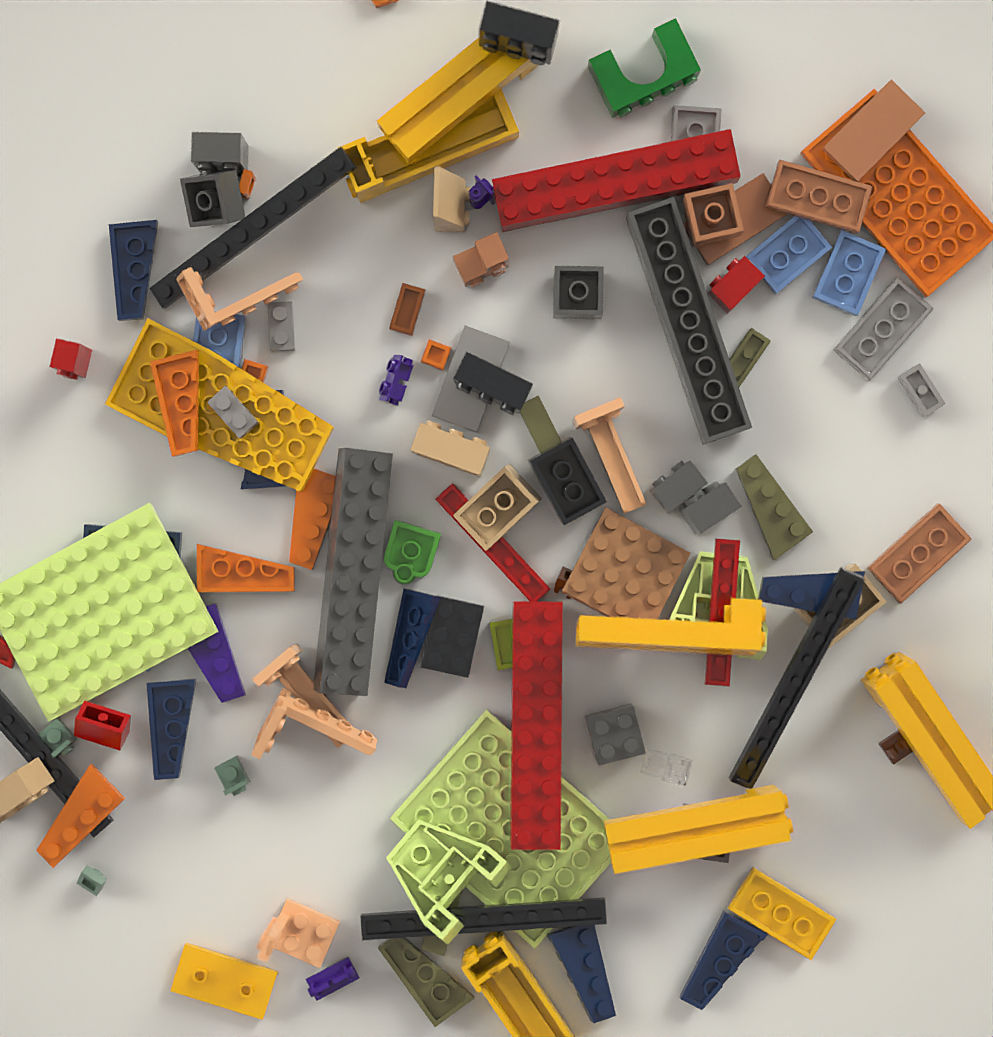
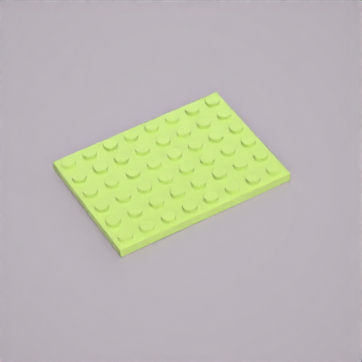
[0,503,219,722]
[390,709,611,949]

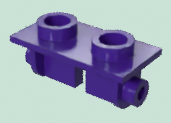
[469,175,494,209]
[379,355,414,406]
[305,956,360,1001]

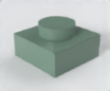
[77,865,107,896]

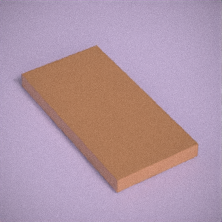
[822,79,925,182]
[765,159,873,234]
[683,173,788,266]
[867,503,972,604]

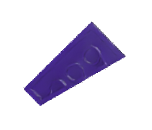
[188,603,246,703]

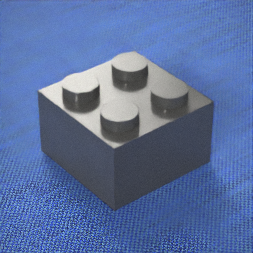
[191,132,248,177]
[180,170,245,227]
[553,266,604,319]
[679,481,742,534]
[585,703,646,766]

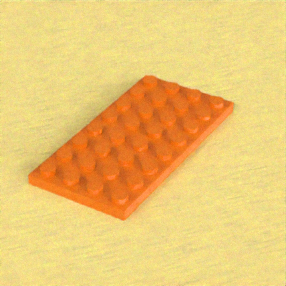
[800,89,993,298]

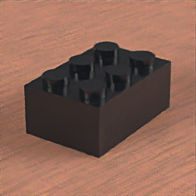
[479,1,560,65]
[453,352,533,415]
[527,437,607,525]
[421,595,484,678]

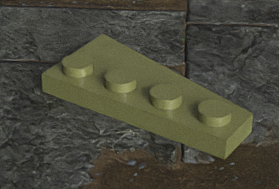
[736,454,813,560]
[378,938,474,1027]

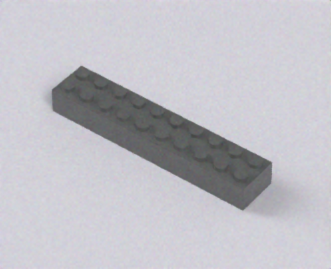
[626,197,752,445]
[313,448,393,696]

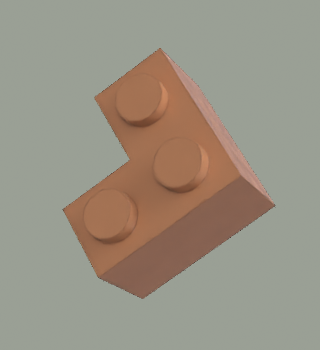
[453,232,509,287]

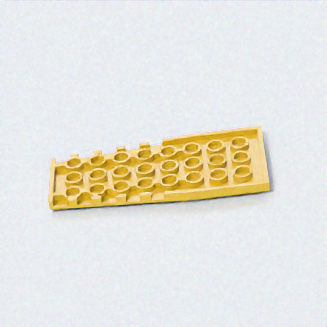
[105,318,334,492]

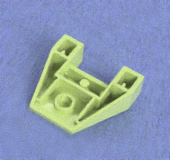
[669,551,768,660]
[386,820,511,945]

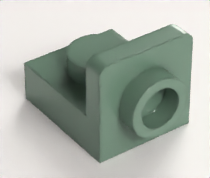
[38,718,77,758]
[214,756,250,796]

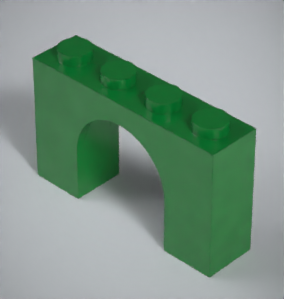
[587,18,701,118]

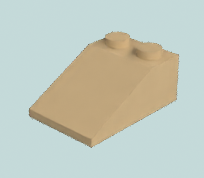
[433,167,470,232]
[453,464,542,551]

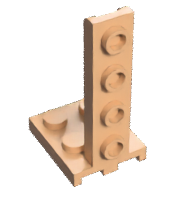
[176,267,303,331]
[572,397,646,514]
[252,644,348,748]
[251,688,377,759]
[256,898,340,968]

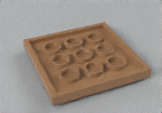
[561,507,690,619]

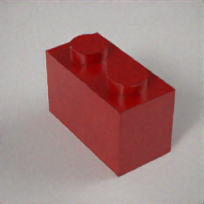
[707,256,765,314]
[49,338,92,380]
[74,701,131,751]

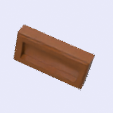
[389,283,426,336]

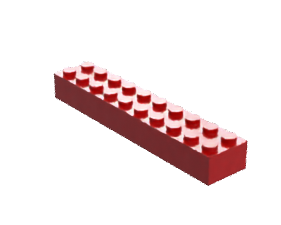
[492,129,741,232]
[510,601,563,850]

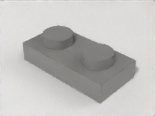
[268,301,295,352]
[897,363,945,417]
[207,386,259,439]

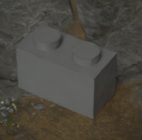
[650,460,708,514]

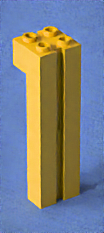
[377,37,539,164]
[338,89,519,203]
[576,598,766,656]
[860,652,993,829]
[604,784,793,874]
[461,931,575,1037]

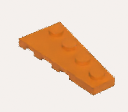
[150,350,199,457]
[289,469,335,570]
[197,544,295,592]
[36,764,126,868]

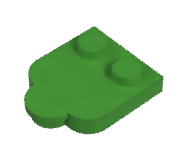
[384,519,442,584]

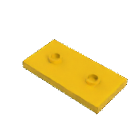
[727,866,837,961]
[170,943,278,1020]

